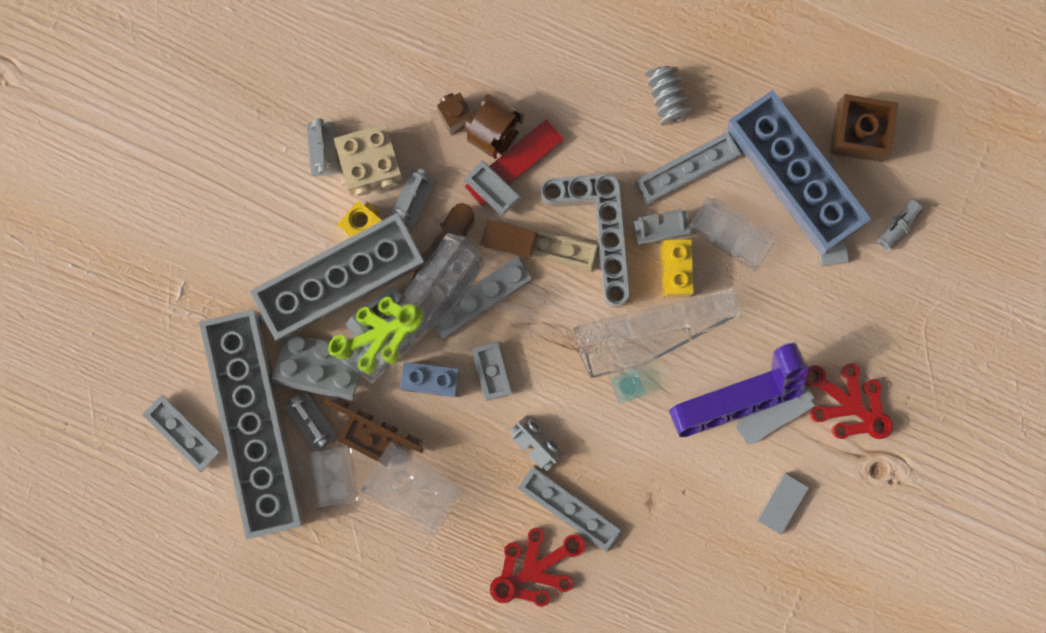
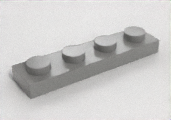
[428,257,532,339]

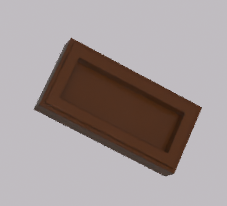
[480,220,539,260]

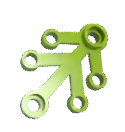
[328,297,424,374]

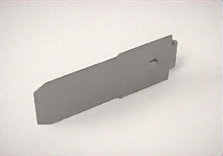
[736,385,815,444]

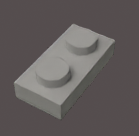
[471,341,512,401]

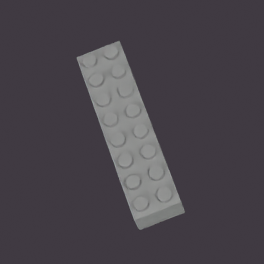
[199,309,306,539]

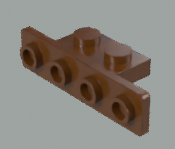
[324,397,425,466]

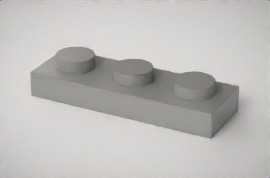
[142,395,221,472]

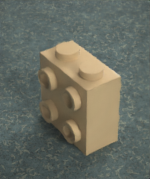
[334,123,403,196]

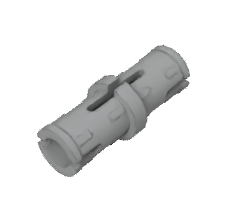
[876,200,924,251]

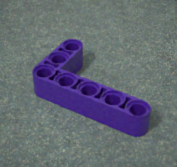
[669,343,808,438]

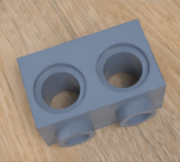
[400,362,460,398]

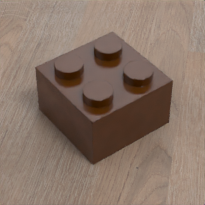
[830,94,898,162]

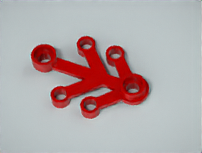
[806,363,893,439]
[490,528,585,607]

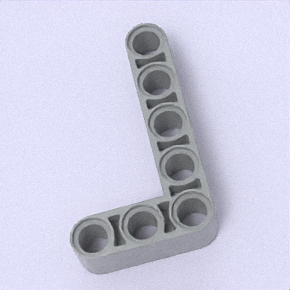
[541,174,629,308]

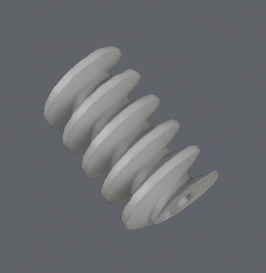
[645,66,691,125]

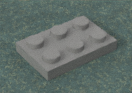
[272,334,366,401]

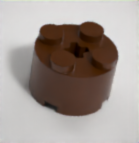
[464,94,524,159]

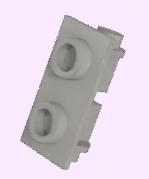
[307,118,339,176]
[390,168,436,227]
[633,209,691,244]
[285,392,338,452]
[509,416,563,471]

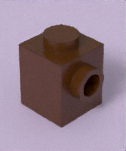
[437,92,473,135]

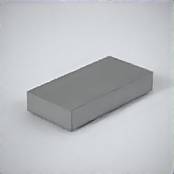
[464,160,521,217]
[756,473,808,535]

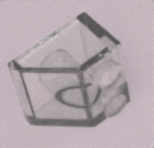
[296,447,358,510]

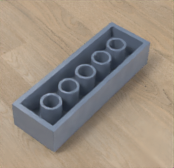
[726,90,871,256]

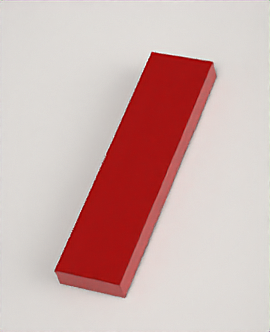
[465,119,564,208]

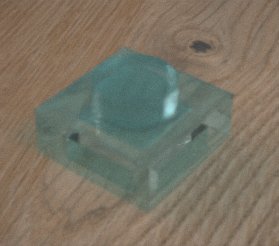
[610,368,645,404]

